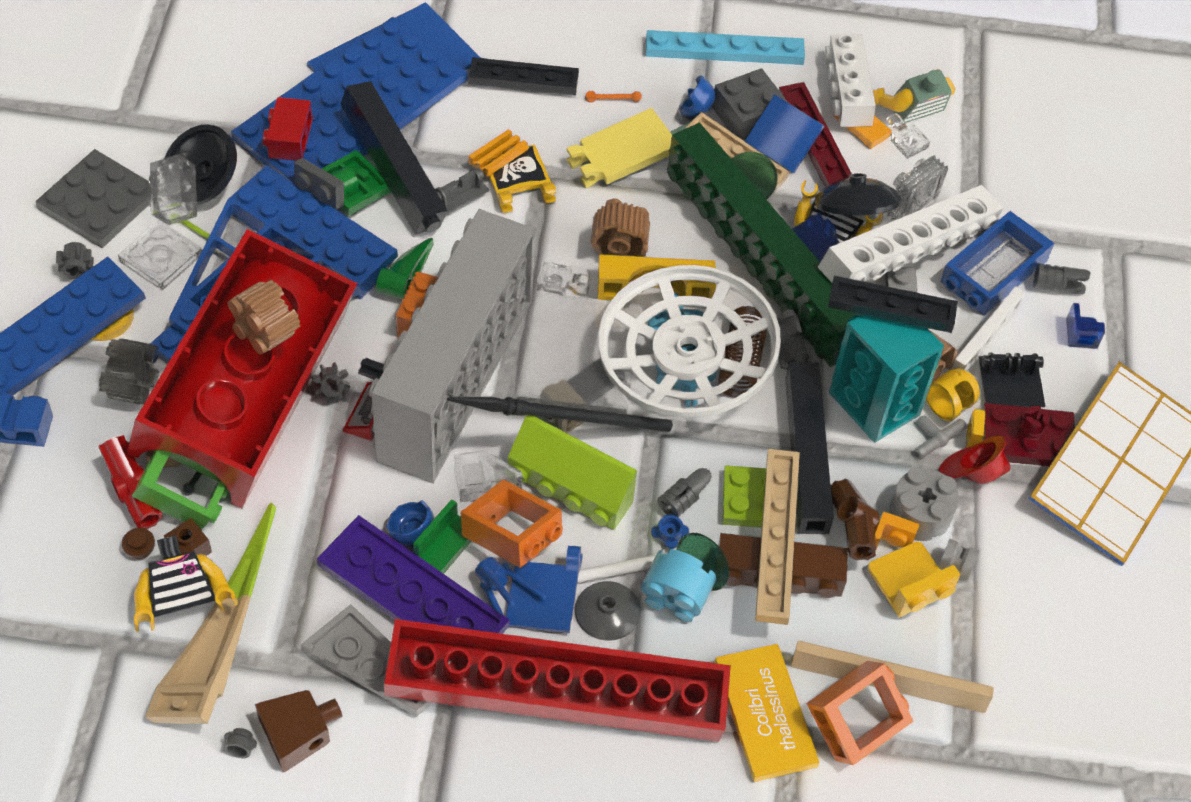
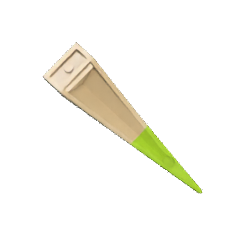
[145,502,276,724]

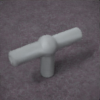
[915,415,967,459]

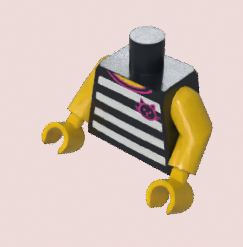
[793,180,883,262]
[134,535,238,632]

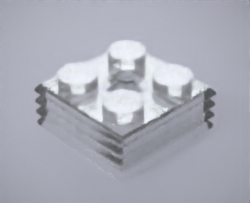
[887,155,948,220]

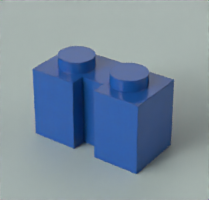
[0,392,53,447]

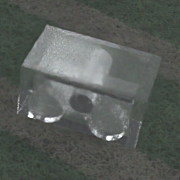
[149,154,197,225]

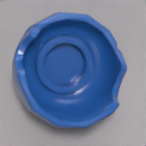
[679,75,716,119]
[386,500,435,547]

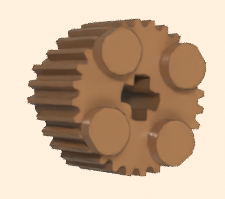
[590,198,650,257]
[227,280,300,355]

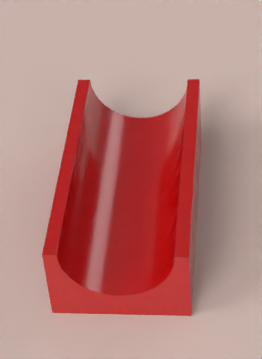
[127,229,358,509]

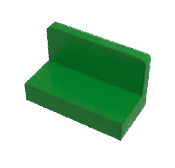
[413,499,471,574]

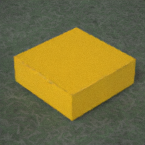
[965,409,985,448]

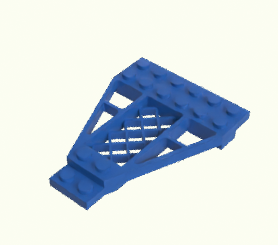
[149,165,398,363]

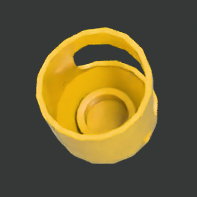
[926,368,980,422]

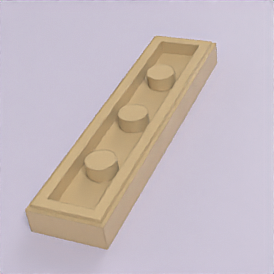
[685,112,790,195]

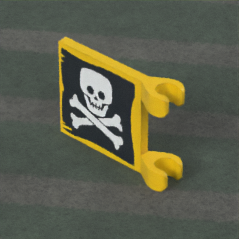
[484,144,556,213]

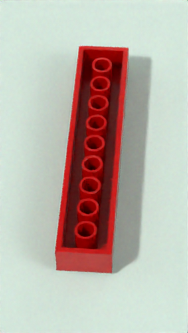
[384,619,731,742]

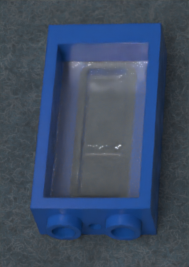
[940,211,1055,316]

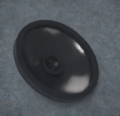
[161,124,237,206]
[815,173,901,215]

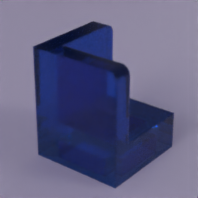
[1066,303,1105,349]

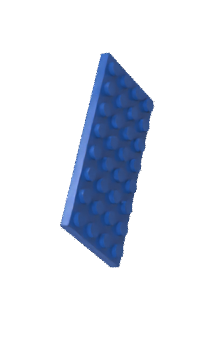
[231,17,468,183]

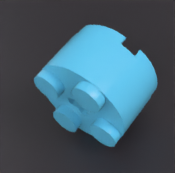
[641,549,716,622]

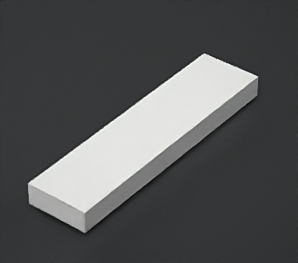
[952,286,1024,371]

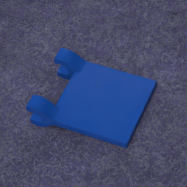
[506,545,583,633]

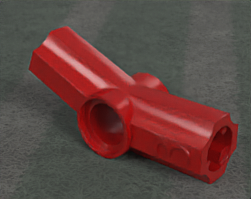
[98,435,163,529]

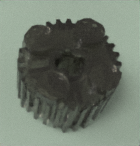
[99,338,159,405]

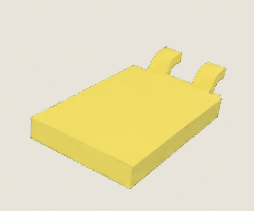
[566,108,672,188]

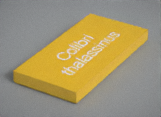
[714,643,820,782]

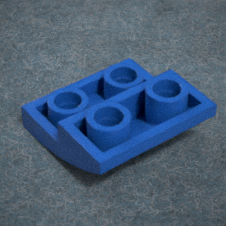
[745,94,824,173]

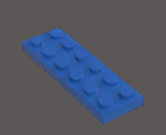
[0,256,146,396]

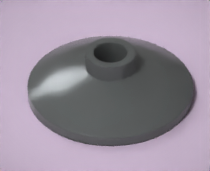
[576,581,640,641]

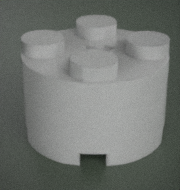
[889,467,959,541]

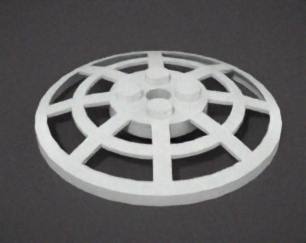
[599,265,781,417]

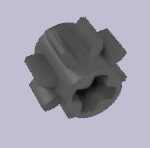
[56,242,94,279]
[312,362,351,402]

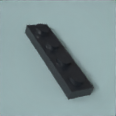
[469,57,579,95]
[828,275,958,333]

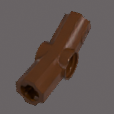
[831,478,879,561]

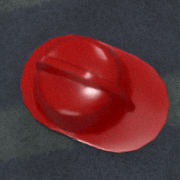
[938,435,1011,484]

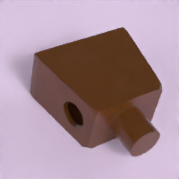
[255,690,343,772]

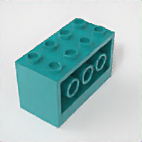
[829,314,944,443]

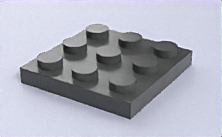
[35,149,161,248]

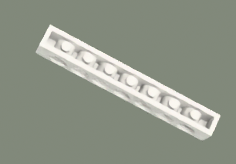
[818,185,1004,282]

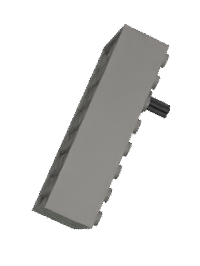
[358,209,535,484]

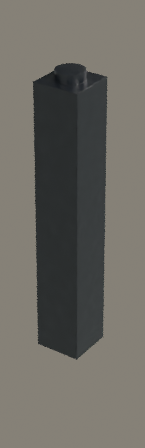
[340,81,448,234]
[785,362,834,534]

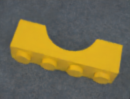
[597,255,716,300]

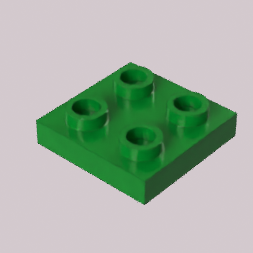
[322,150,391,216]

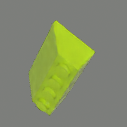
[507,415,637,530]

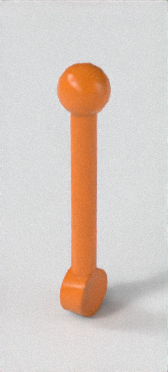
[585,91,642,102]

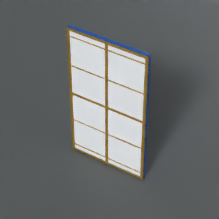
[1028,361,1191,566]

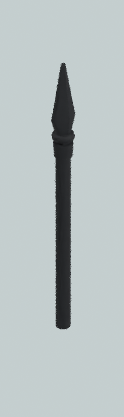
[447,397,673,432]

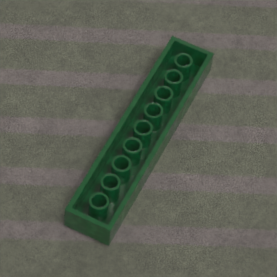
[667,122,862,367]

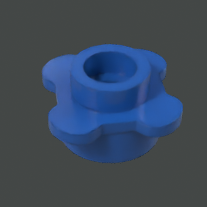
[651,514,689,549]

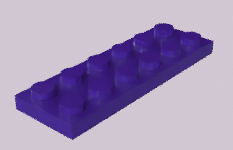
[316,515,510,634]

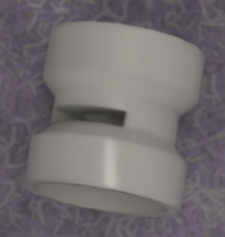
[938,538,980,580]

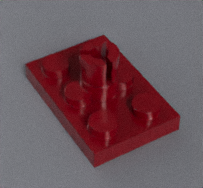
[982,403,1075,467]

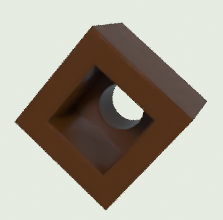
[163,518,212,556]

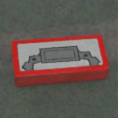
[343,382,375,441]

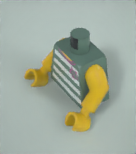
[873,69,955,125]

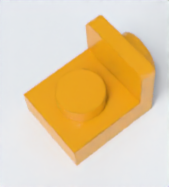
[874,511,920,551]

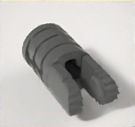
[1033,263,1091,294]
[657,467,712,517]

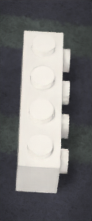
[825,34,875,127]

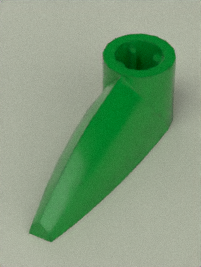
[376,238,434,299]

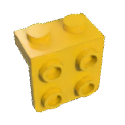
[868,542,961,617]

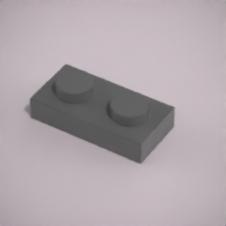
[294,158,344,210]

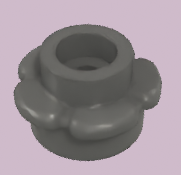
[224,728,257,758]

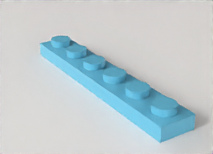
[646,30,805,65]

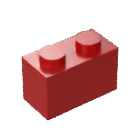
[263,97,313,161]

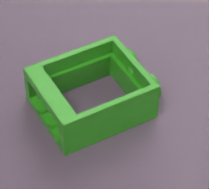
[132,450,229,531]

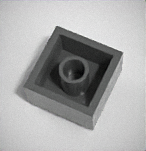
[712,68,788,141]

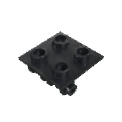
[978,352,1046,407]

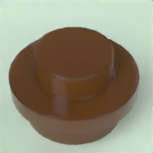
[122,528,155,559]

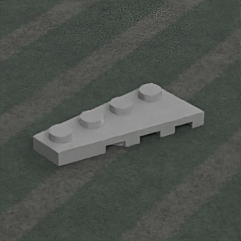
[301,604,433,717]

